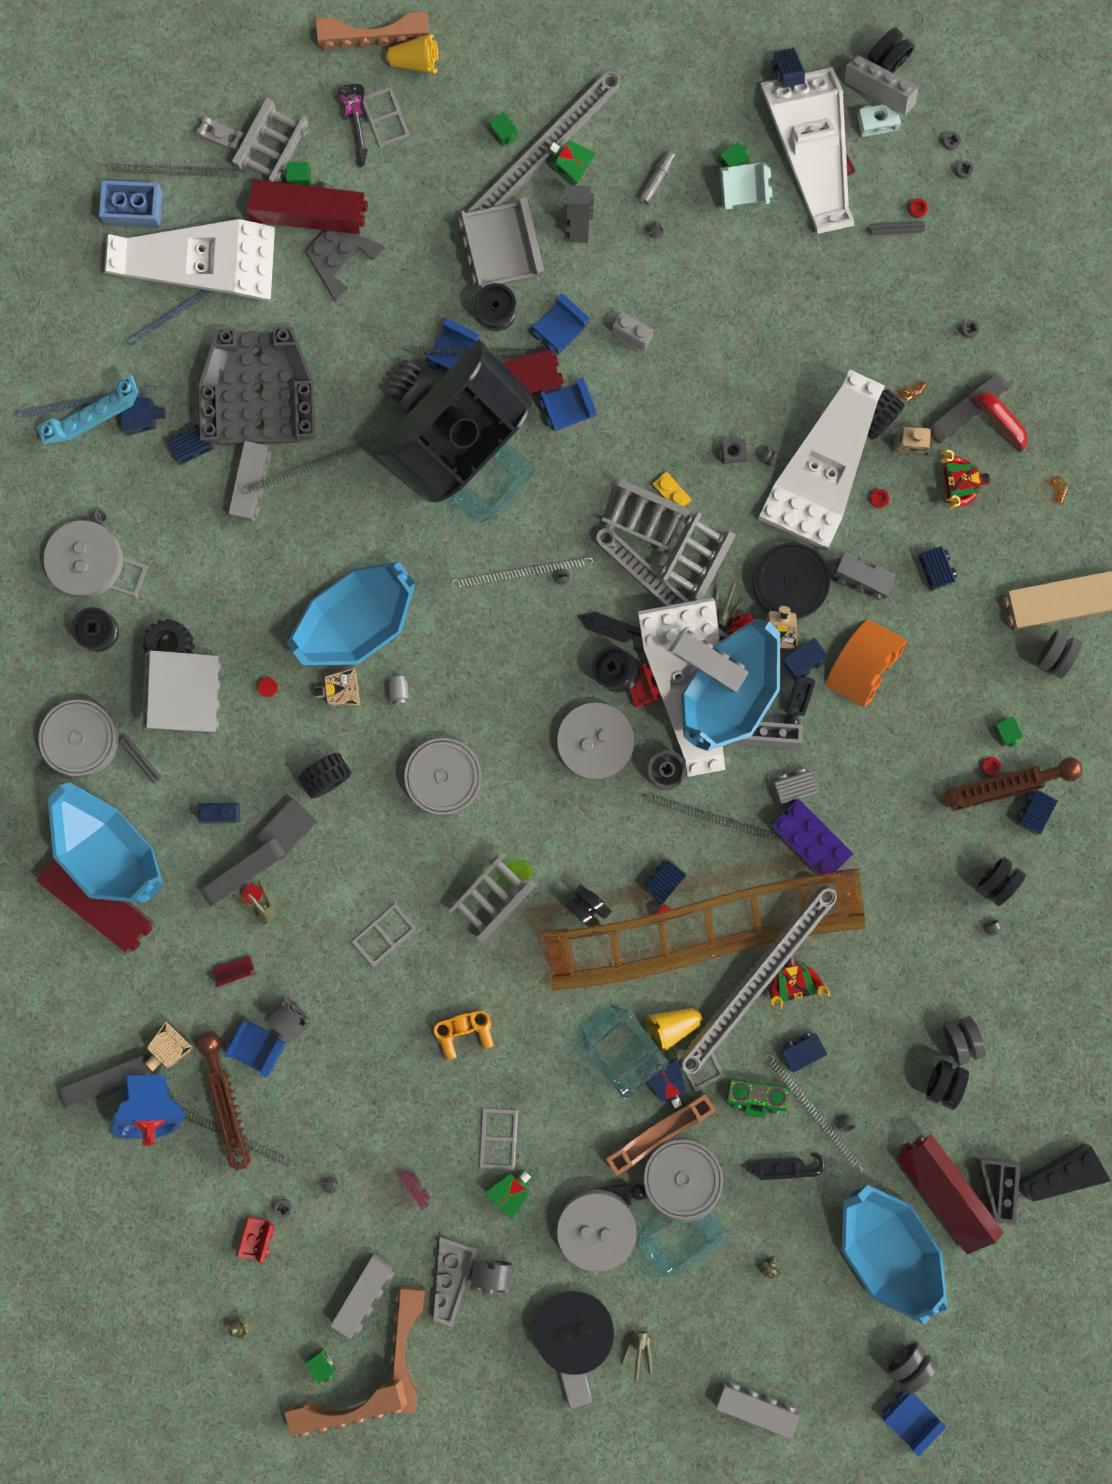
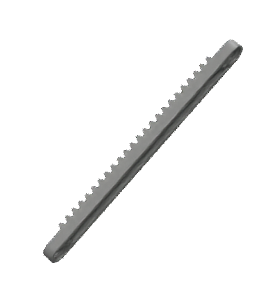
[461,71,620,233]
[596,528,726,642]
[679,886,837,1074]

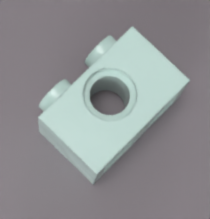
[857,103,901,137]

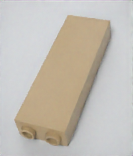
[1003,571,1112,631]

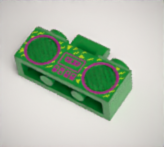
[726,1078,789,1118]

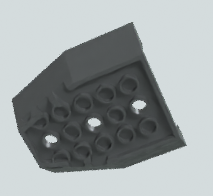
[199,327,316,445]

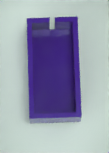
[769,798,853,882]

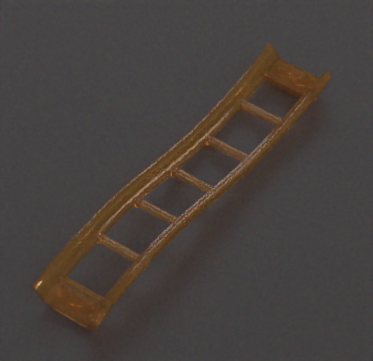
[541,869,866,991]

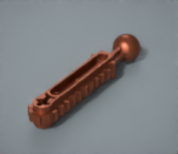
[944,757,1083,811]
[196,1031,252,1171]

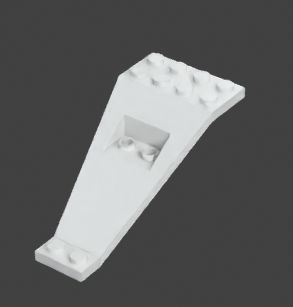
[104,219,275,301]

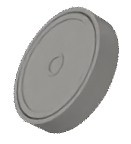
[44,520,123,598]
[39,699,119,777]
[557,703,634,780]
[404,738,482,816]
[643,1140,723,1222]
[557,1189,636,1272]

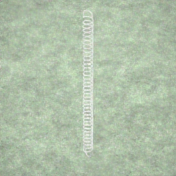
[451,558,593,588]
[766,1054,863,1172]

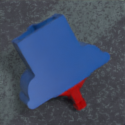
[109,1075,186,1146]

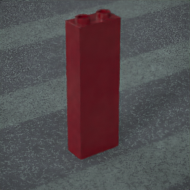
[247,180,368,234]
[503,350,564,397]
[36,858,154,953]
[896,1134,1003,1255]

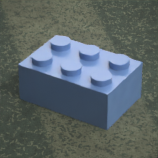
[99,180,163,228]

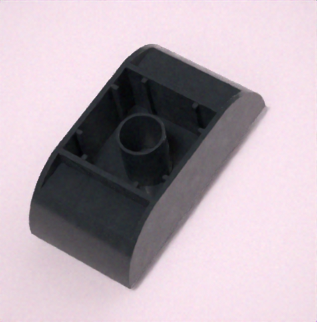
[373,339,532,502]

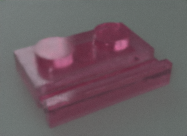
[400,1169,431,1211]

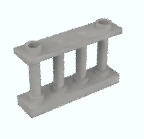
[232,98,309,183]
[602,479,690,554]
[657,512,736,601]
[449,853,537,943]

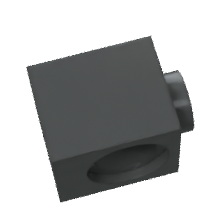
[718,439,747,464]

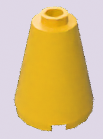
[386,34,439,74]
[645,1008,702,1053]

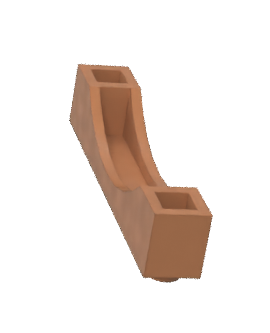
[316,11,429,50]
[605,1092,716,1176]
[389,1286,426,1414]
[284,1379,407,1437]

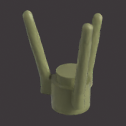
[714,582,743,627]
[232,880,277,925]
[621,1330,652,1381]

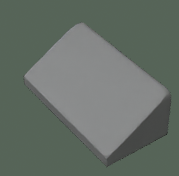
[560,1372,592,1409]

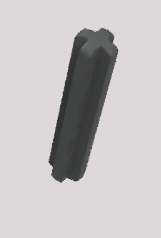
[869,221,925,235]
[119,735,161,783]

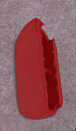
[971,392,1028,452]

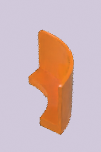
[825,620,907,707]

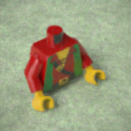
[941,450,990,510]
[769,954,830,1010]

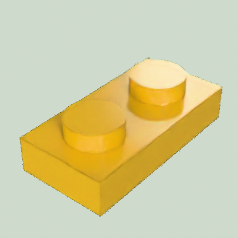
[652,472,692,507]

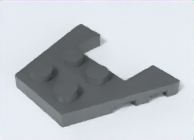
[306,230,385,301]

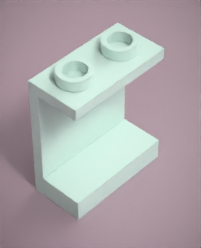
[720,162,772,209]

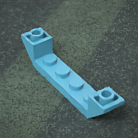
[37,375,138,444]

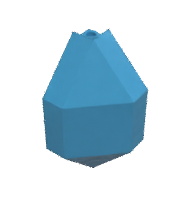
[287,561,415,665]
[681,618,780,751]
[48,783,163,903]
[842,1185,948,1325]

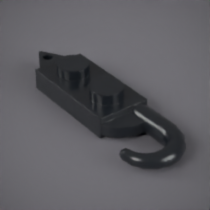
[578,611,644,652]
[746,1153,825,1180]

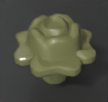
[759,1257,783,1279]
[228,1315,249,1339]

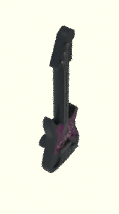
[338,84,368,168]

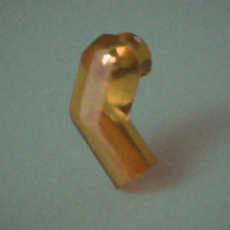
[900,381,927,400]
[1051,476,1068,505]

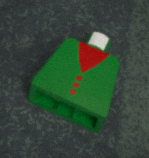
[548,140,596,185]
[485,1169,533,1220]

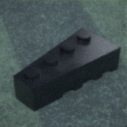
[1019,1143,1111,1202]

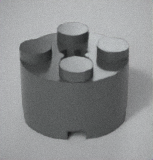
[647,750,686,790]
[264,996,311,1042]
[470,1258,512,1294]

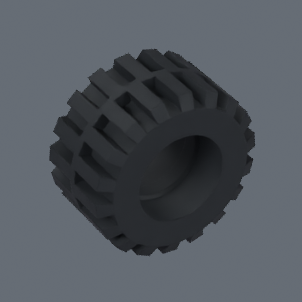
[867,389,905,440]
[142,619,195,654]
[298,753,352,798]

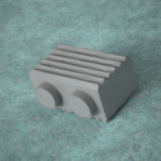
[612,311,654,351]
[773,769,818,805]

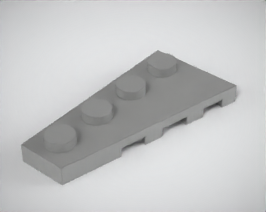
[433,1236,477,1327]

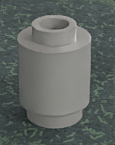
[388,676,409,705]

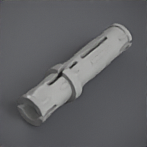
[638,150,676,205]

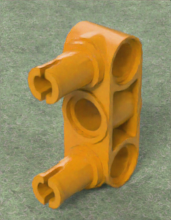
[434,1010,494,1060]

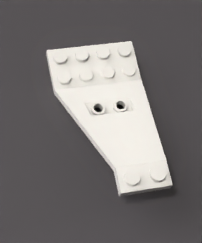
[761,67,854,234]
[758,370,885,551]
[638,597,725,777]

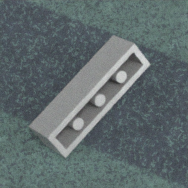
[844,55,919,115]
[229,441,271,522]
[668,630,749,692]
[729,722,803,750]
[330,1254,394,1339]
[715,1381,800,1439]

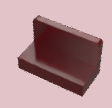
[213,955,256,987]

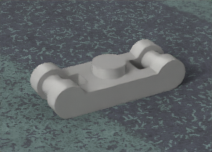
[195,116,246,152]

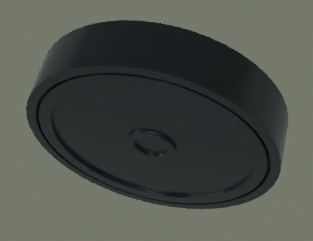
[752,543,830,620]
[535,1291,614,1375]

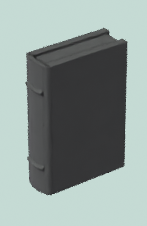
[256,798,318,860]

